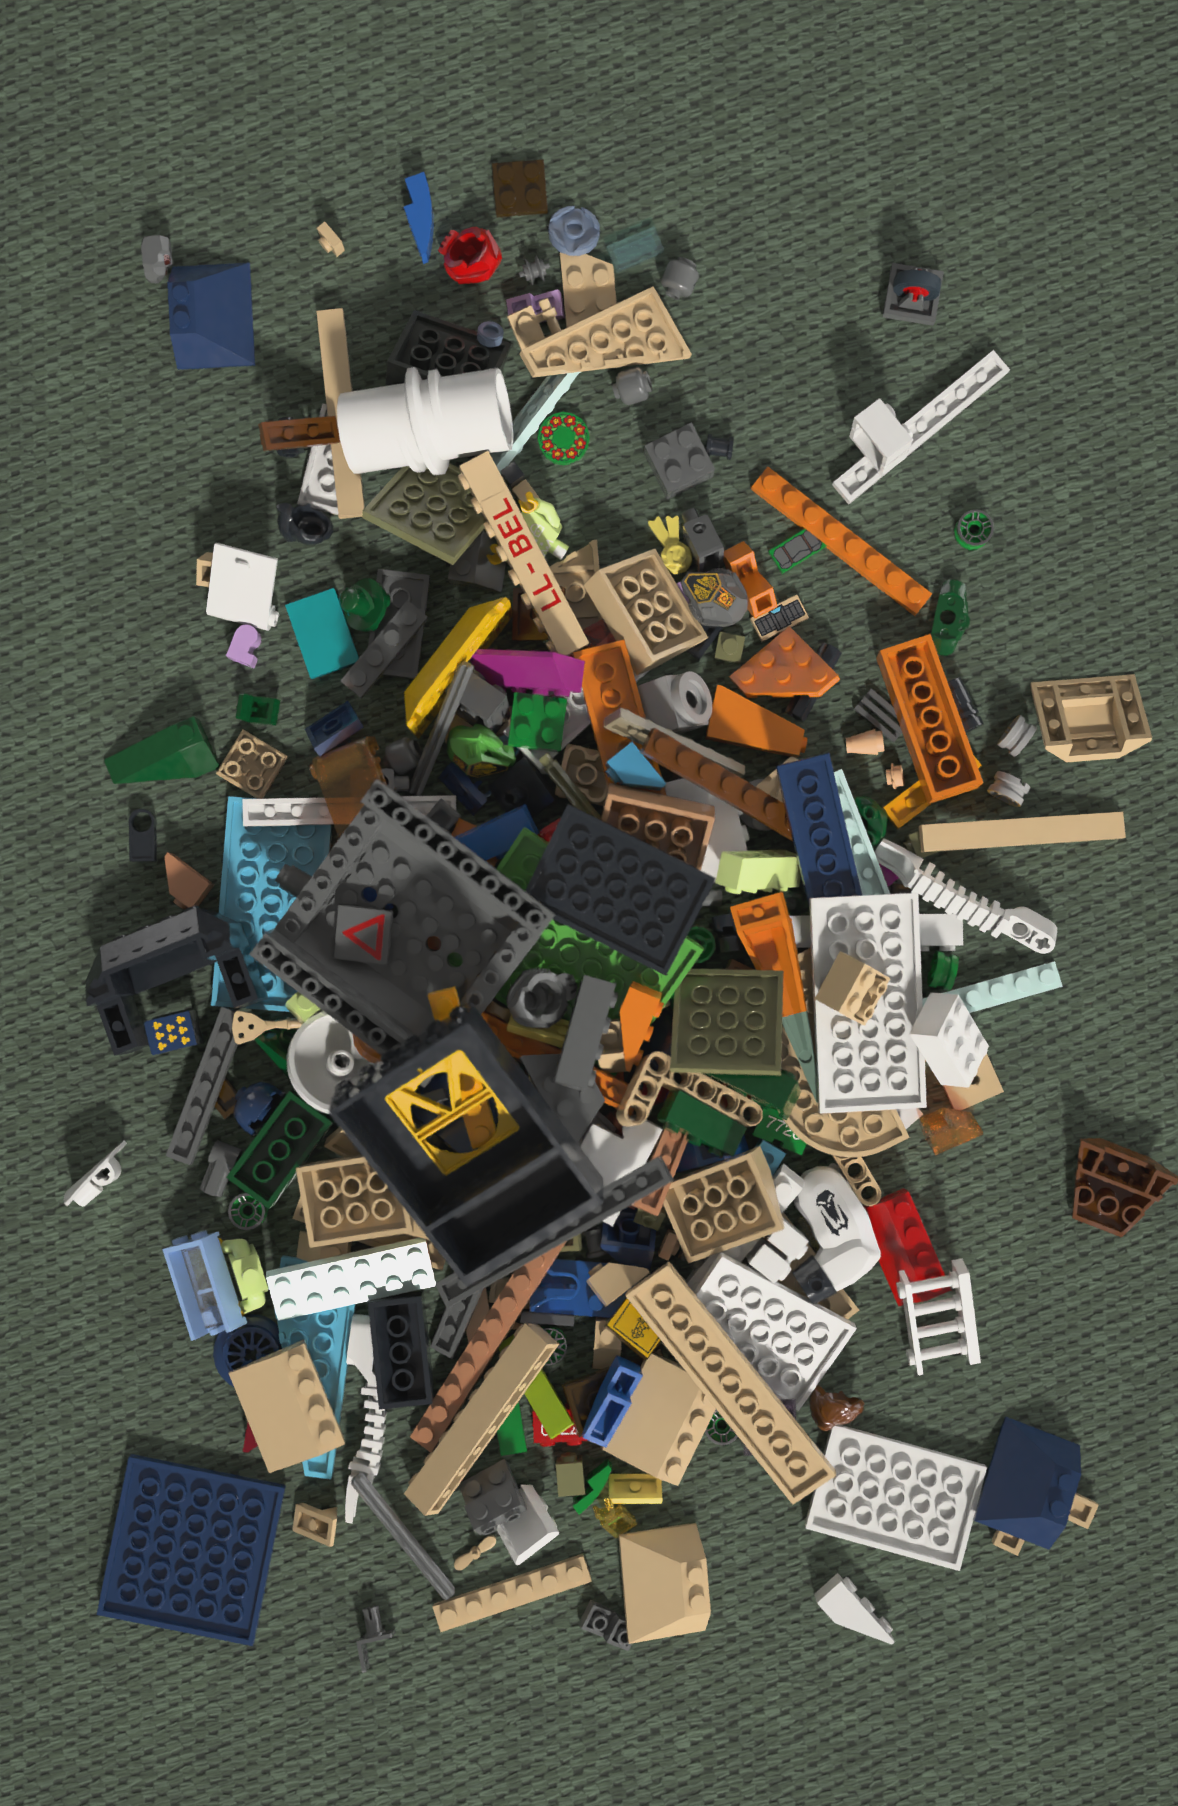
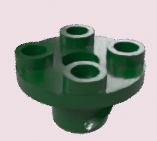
[339,578,391,632]
[853,796,888,847]

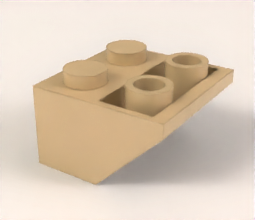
[815,951,890,1026]

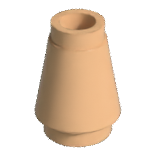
[846,729,884,755]

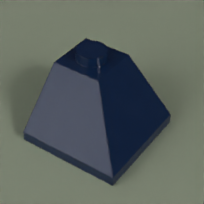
[601,1205,656,1271]

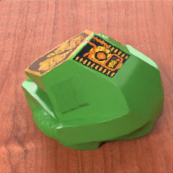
[447,724,516,778]

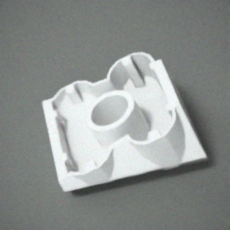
[497,1485,559,1565]

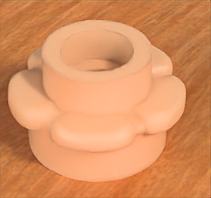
[886,763,904,789]

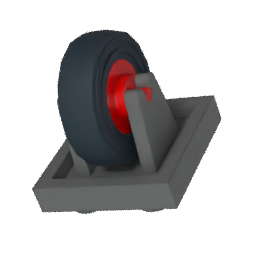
[882,263,944,326]

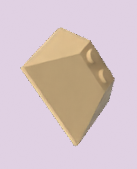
[1030,674,1152,762]
[619,1523,711,1644]

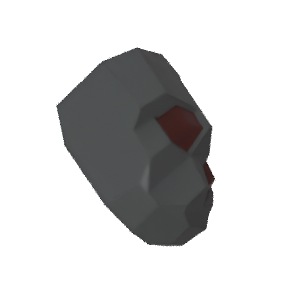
[141,235,173,283]

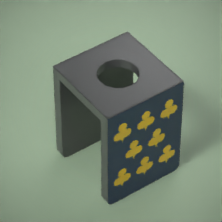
[144,1010,204,1055]

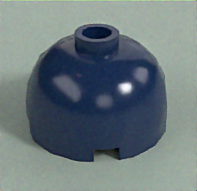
[234,1082,286,1136]

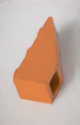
[620,981,664,1072]

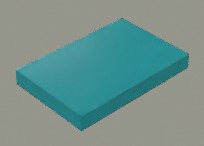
[285,588,359,679]

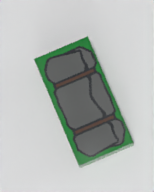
[768,529,827,574]

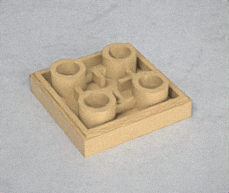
[216,730,288,799]

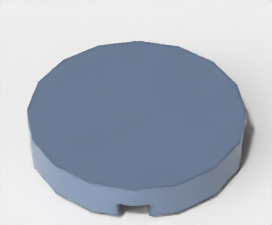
[548,206,600,256]

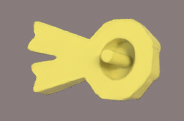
[648,516,693,574]

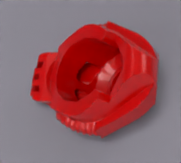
[438,227,502,284]

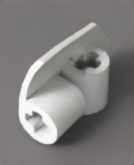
[64,1141,127,1206]

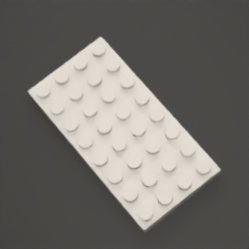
[809,893,927,1114]

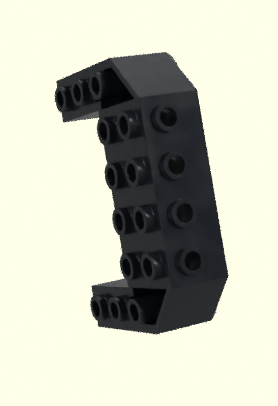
[85,905,269,1056]

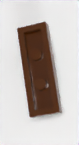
[258,416,340,451]

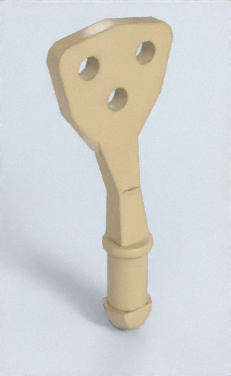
[232,1010,302,1044]

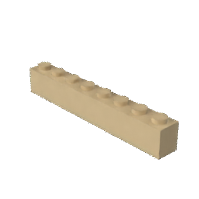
[404,1323,559,1516]

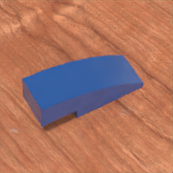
[404,172,434,264]
[582,1355,643,1448]

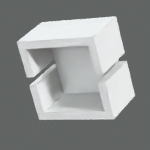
[849,398,913,477]
[746,1217,809,1284]

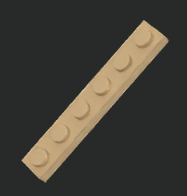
[432,1554,592,1632]

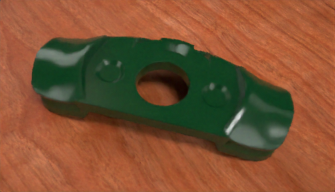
[931,580,970,656]

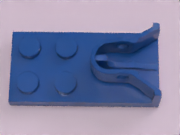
[529,1259,634,1318]

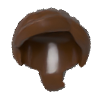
[809,1384,865,1431]

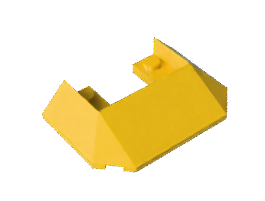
[404,597,513,739]

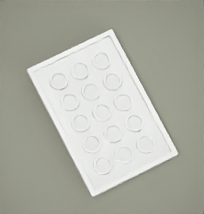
[694,1252,857,1411]
[804,1425,987,1571]

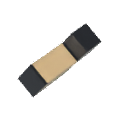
[500,461,540,502]

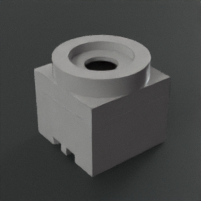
[637,671,712,735]

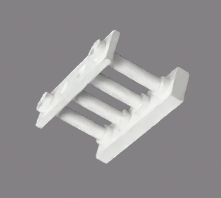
[896,1258,981,1375]

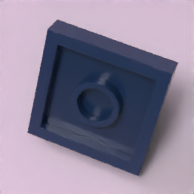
[305,701,364,757]

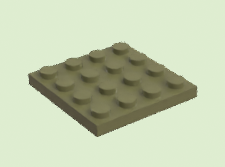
[362,463,486,565]
[670,969,784,1075]

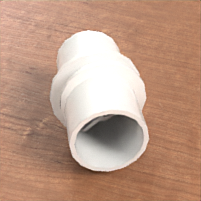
[337,367,513,475]

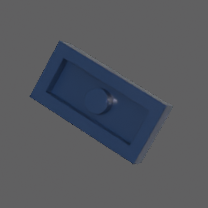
[438,762,492,816]

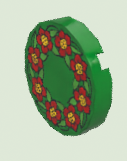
[538,412,590,466]

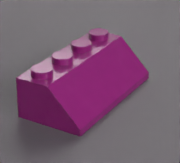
[470,649,585,697]

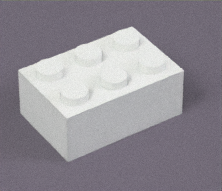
[909,993,989,1088]

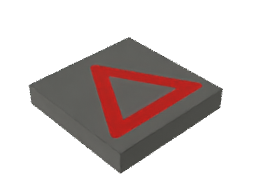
[334,904,394,965]

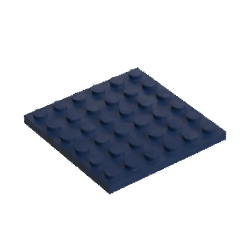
[97,1454,286,1646]

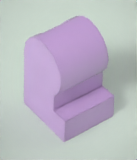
[226,625,261,668]

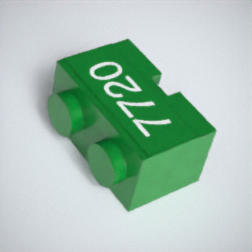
[751,1107,806,1155]

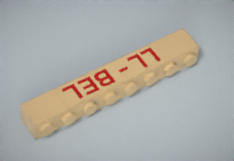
[458,451,589,656]

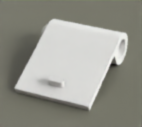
[206,543,279,631]

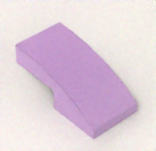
[506,290,565,323]

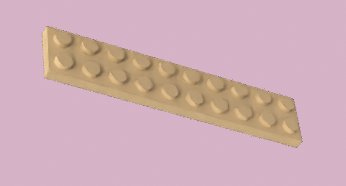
[625,1262,836,1504]

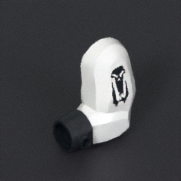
[792,1166,881,1304]

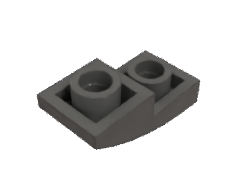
[578,1600,632,1651]

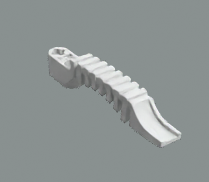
[874,838,1057,953]
[345,1314,387,1523]

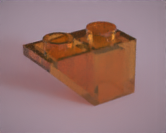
[919,1108,983,1155]

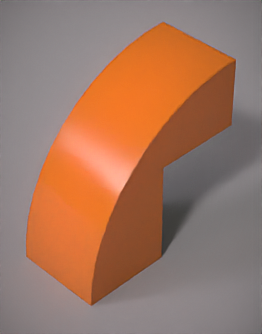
[724,541,777,618]

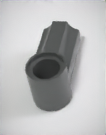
[200,1140,242,1197]

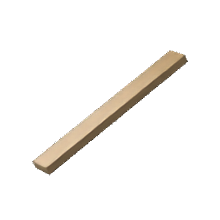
[317,308,365,519]
[919,812,1126,852]

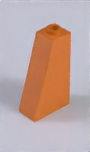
[705,685,808,758]

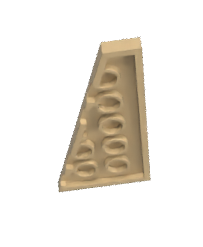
[519,286,692,377]

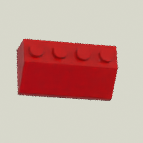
[863,1188,951,1306]

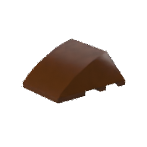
[1072,1138,1178,1238]

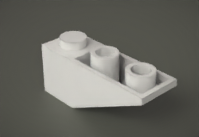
[814,1573,895,1644]

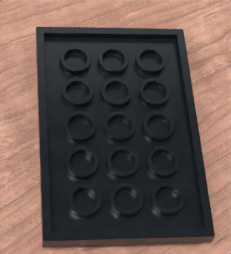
[525,804,716,976]

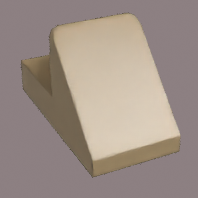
[598,1018,626,1073]
[292,1503,337,1547]

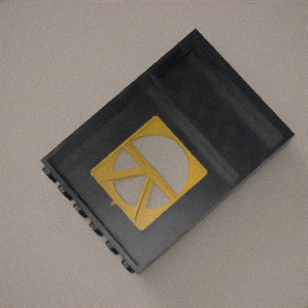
[328,1002,604,1287]

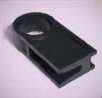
[128,809,157,862]

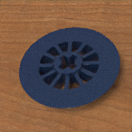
[213,1314,282,1387]

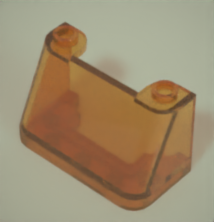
[310,736,387,841]

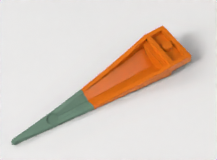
[730,892,818,1103]

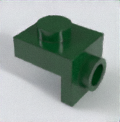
[236,693,281,726]

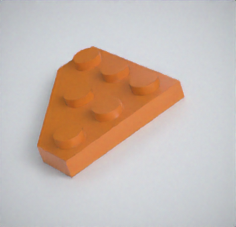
[729,626,840,698]

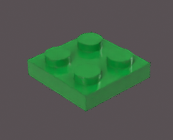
[508,692,567,753]

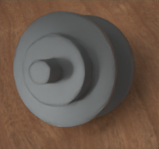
[519,255,550,285]

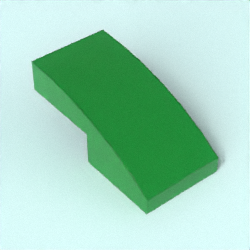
[573,1459,612,1515]

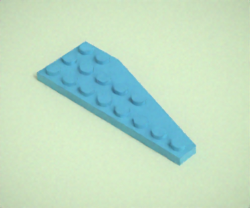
[274,1256,356,1479]

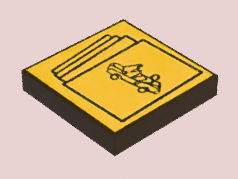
[604,1283,661,1361]

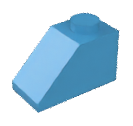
[605,742,666,791]

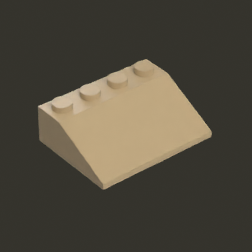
[583,549,708,675]
[663,1146,784,1264]
[296,1154,414,1248]
[229,1339,345,1473]
[601,1353,716,1486]

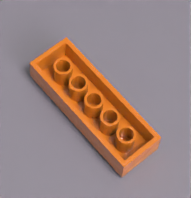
[876,634,983,804]

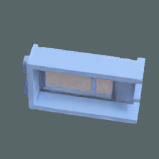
[163,1230,247,1341]

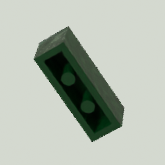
[656,1090,747,1159]

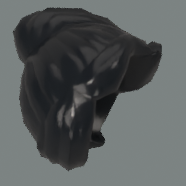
[277,503,333,545]

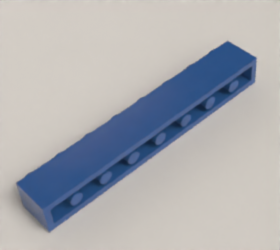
[364,804,539,910]

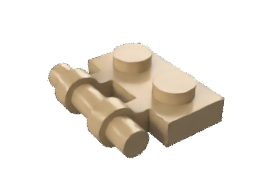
[507,298,564,350]

